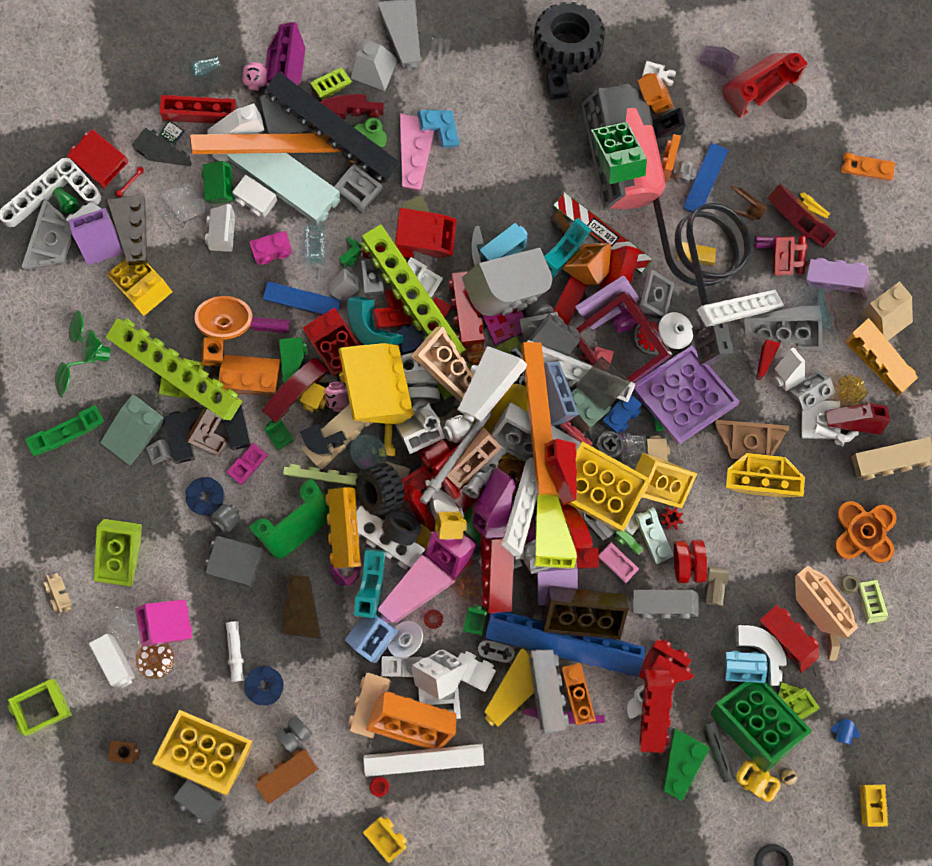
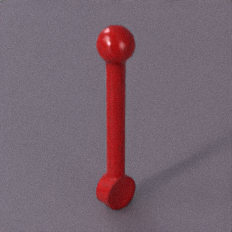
[116,167,144,197]

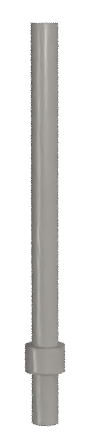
[420,412,492,504]

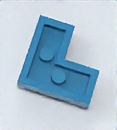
[417,110,460,148]

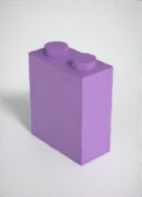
[69,208,123,265]

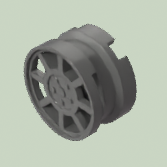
[593,431,623,459]

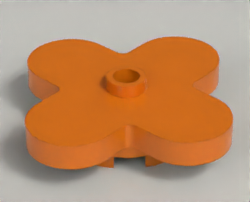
[834,501,896,563]

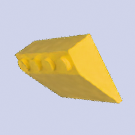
[339,343,414,425]
[552,442,650,532]
[153,710,252,796]

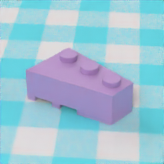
[807,258,871,299]

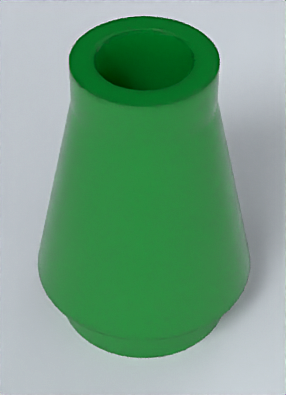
[52,187,79,214]

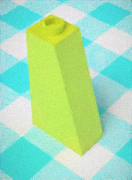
[535,495,577,568]

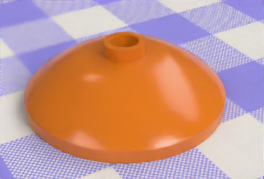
[195,296,252,340]

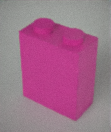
[135,599,192,647]

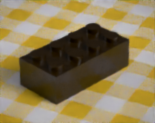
[541,586,629,640]

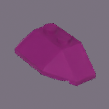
[265,22,306,87]

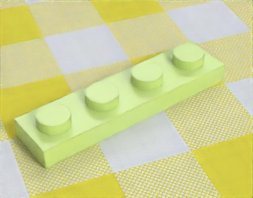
[283,464,357,486]

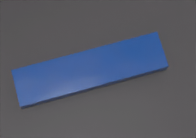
[682,143,728,213]
[263,281,341,315]

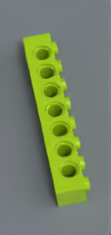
[361,224,466,356]
[105,318,243,421]

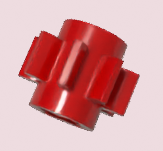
[660,507,684,531]

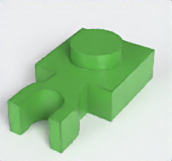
[613,530,644,555]

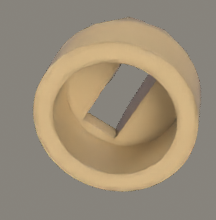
[781,769,797,785]

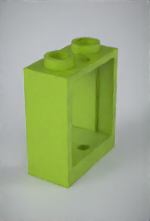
[8,679,72,736]

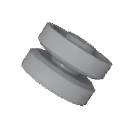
[404,370,440,404]

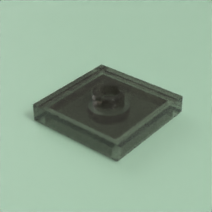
[576,356,631,411]

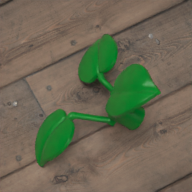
[55,310,111,397]

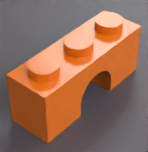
[638,73,674,114]

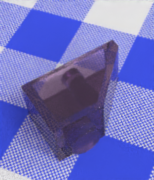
[696,45,740,79]

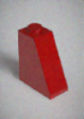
[600,245,639,290]

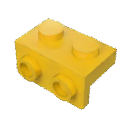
[363,816,407,863]

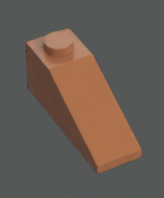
[447,428,502,488]

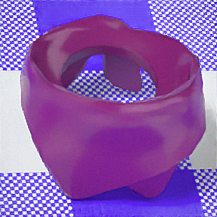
[611,305,638,332]
[329,564,362,586]

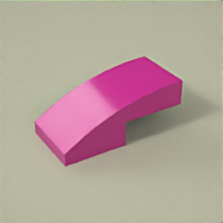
[227,443,269,485]

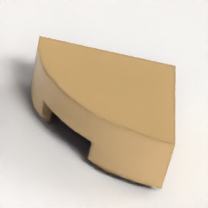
[829,634,840,661]

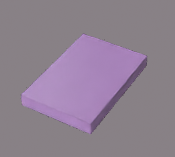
[575,276,641,330]

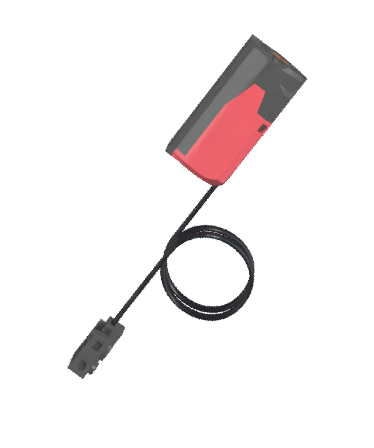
[582,84,751,365]

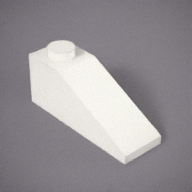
[207,104,264,135]

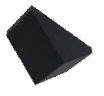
[652,107,686,139]

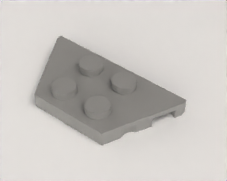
[22,200,73,269]

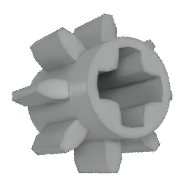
[672,160,696,183]

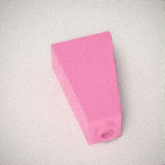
[377,555,455,623]

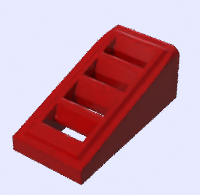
[756,340,780,380]

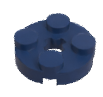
[186,477,225,516]
[244,666,284,706]

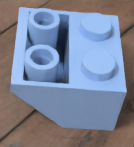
[345,614,399,663]

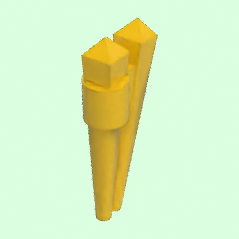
[800,193,830,218]

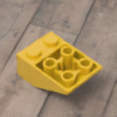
[106,258,172,316]

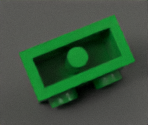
[202,161,234,204]

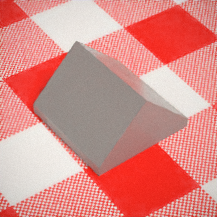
[639,269,674,317]

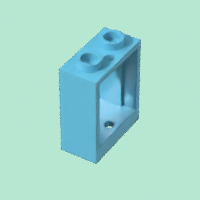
[479,223,528,263]

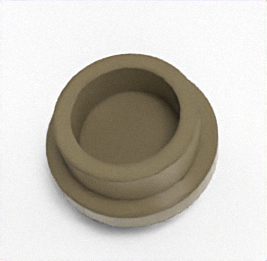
[839,575,859,594]

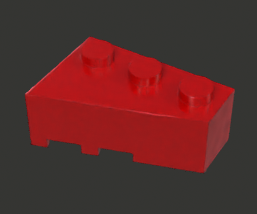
[760,605,819,673]

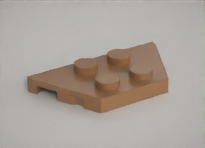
[714,420,789,461]

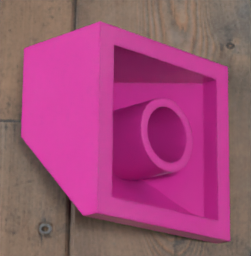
[425,532,476,579]

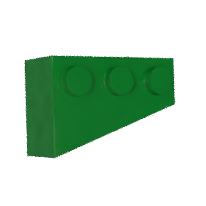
[662,728,710,801]

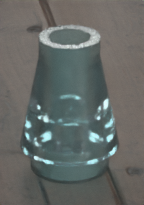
[191,57,220,78]

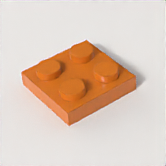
[661,134,681,182]

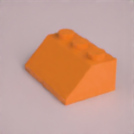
[219,355,281,396]

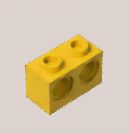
[859,785,888,827]

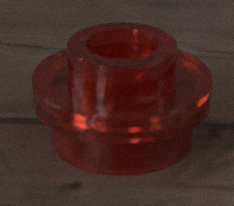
[424,610,443,629]

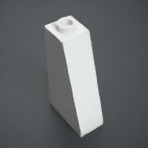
[458,346,527,422]

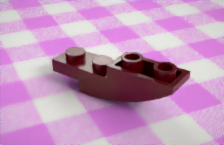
[320,94,385,120]
[767,184,836,248]

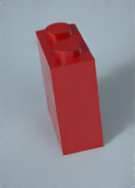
[67,129,129,189]

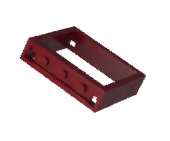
[576,292,673,383]

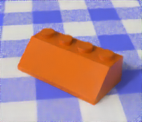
[366,691,457,749]

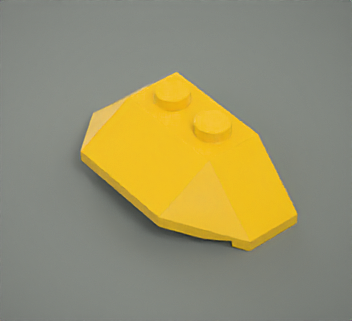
[725,453,805,497]

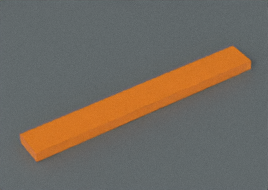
[190,133,341,154]
[521,342,558,495]

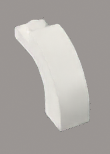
[736,625,787,686]

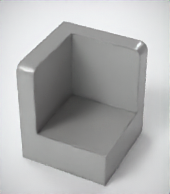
[330,268,359,302]

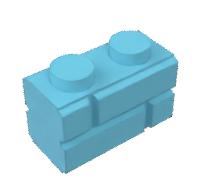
[725,651,767,683]

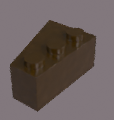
[282,574,322,639]

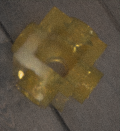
[836,373,869,405]

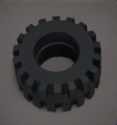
[355,463,405,516]

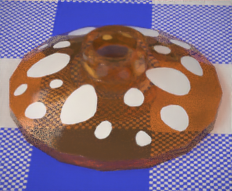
[136,644,174,679]

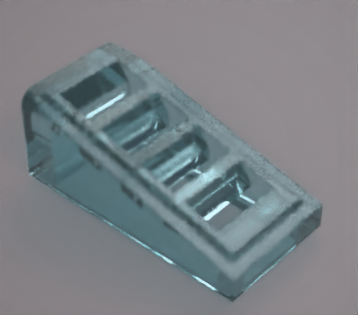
[306,225,326,264]

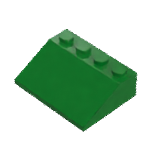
[710,682,812,773]

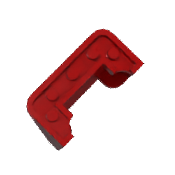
[722,53,808,119]

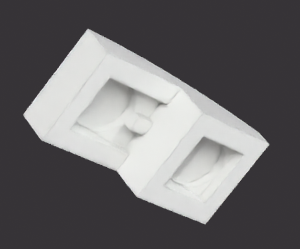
[382,656,423,677]

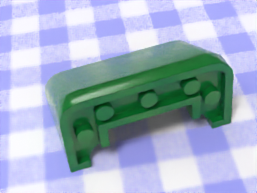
[249,478,330,559]

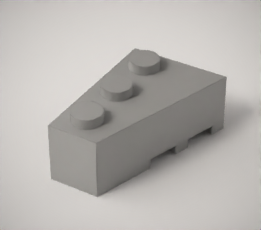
[633,590,699,619]

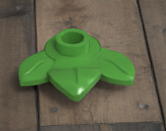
[354,118,387,148]

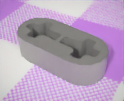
[478,640,515,663]

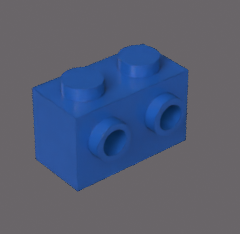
[601,395,642,434]

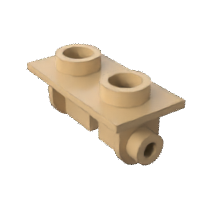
[42,573,72,616]

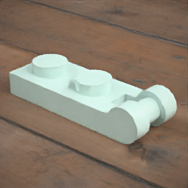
[635,507,674,564]

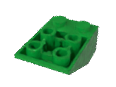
[591,122,647,184]

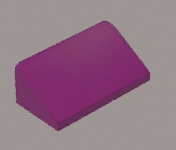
[250,317,291,333]

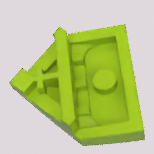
[779,682,819,720]

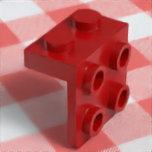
[638,639,692,687]

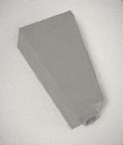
[378,0,421,71]

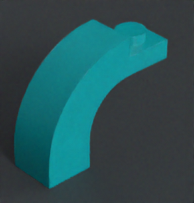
[544,218,592,279]
[347,296,403,345]
[354,549,386,618]

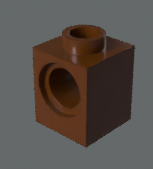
[108,741,140,763]

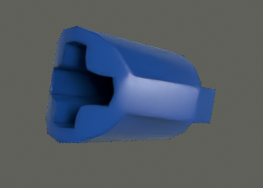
[831,719,860,745]

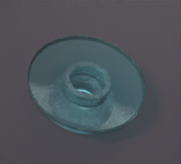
[350,434,386,469]

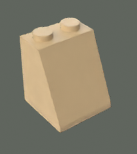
[860,281,913,341]

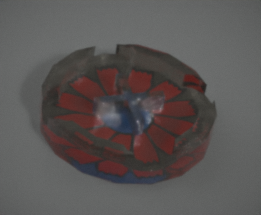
[770,84,807,120]

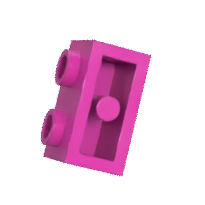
[249,230,293,265]

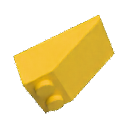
[635,453,697,508]

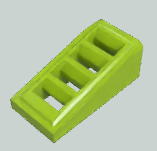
[310,67,352,101]

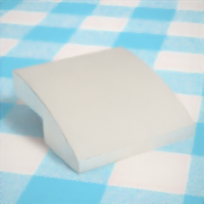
[392,257,443,311]

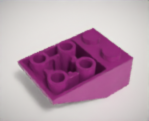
[472,468,515,538]

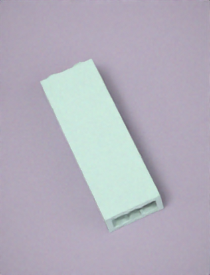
[227,133,340,225]

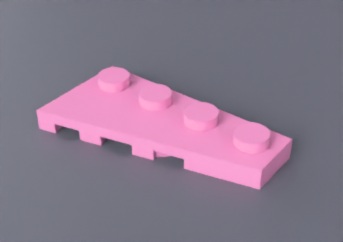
[400,113,434,192]

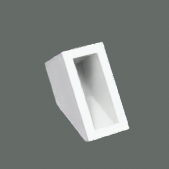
[774,347,805,391]

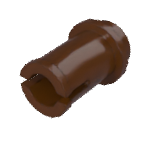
[550,211,570,236]

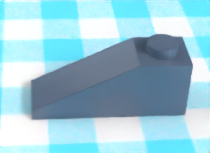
[544,362,579,425]

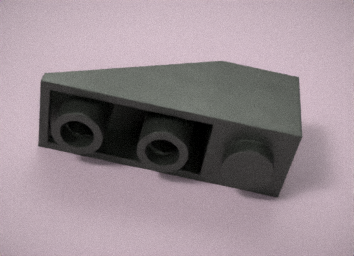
[132,127,192,167]

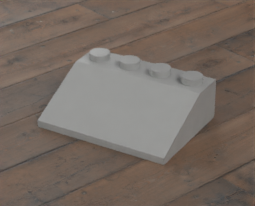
[528,650,569,734]

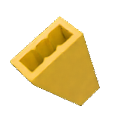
[484,648,534,727]

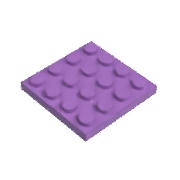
[633,346,740,445]

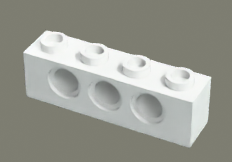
[357,506,425,570]

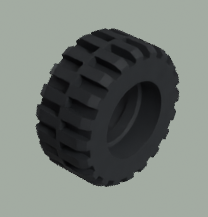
[533,2,605,74]

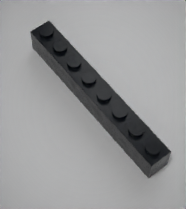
[264,71,401,183]

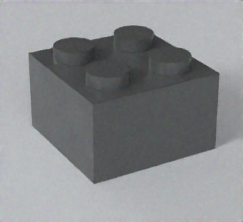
[174,779,225,823]

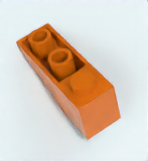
[560,663,596,726]

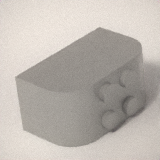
[462,248,552,316]

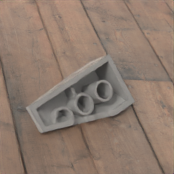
[745,305,823,350]

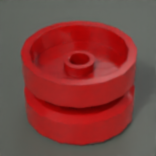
[673,539,707,584]

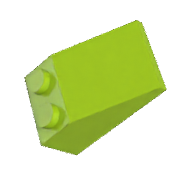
[94,519,142,587]

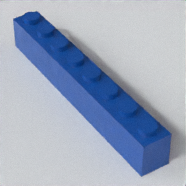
[485,612,645,677]

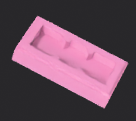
[598,542,639,584]

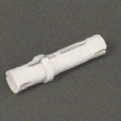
[226,622,244,682]

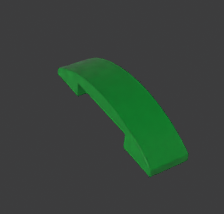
[25,405,104,456]

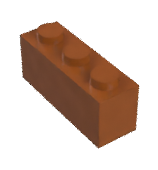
[255,748,319,805]

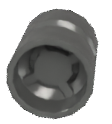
[275,715,312,753]

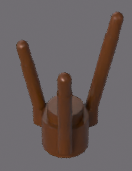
[731,185,767,221]

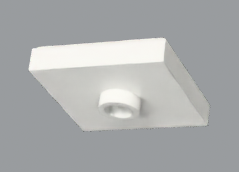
[801,401,840,439]

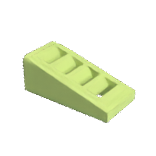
[859,580,888,624]

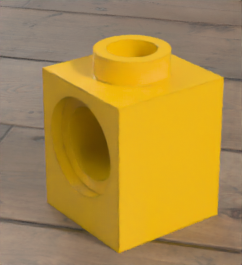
[435,512,467,539]

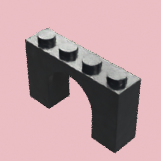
[165,403,251,464]

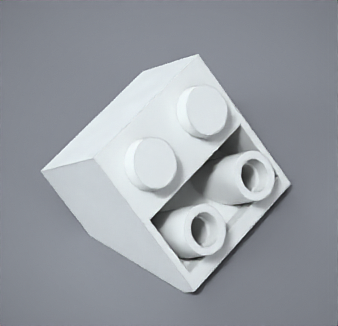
[412,649,468,699]

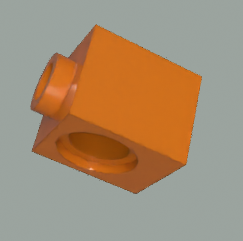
[201,337,223,367]

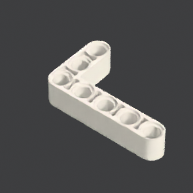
[0,158,101,227]

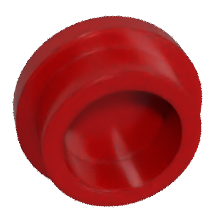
[369,777,389,797]

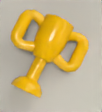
[736,758,784,802]

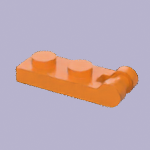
[841,153,895,181]

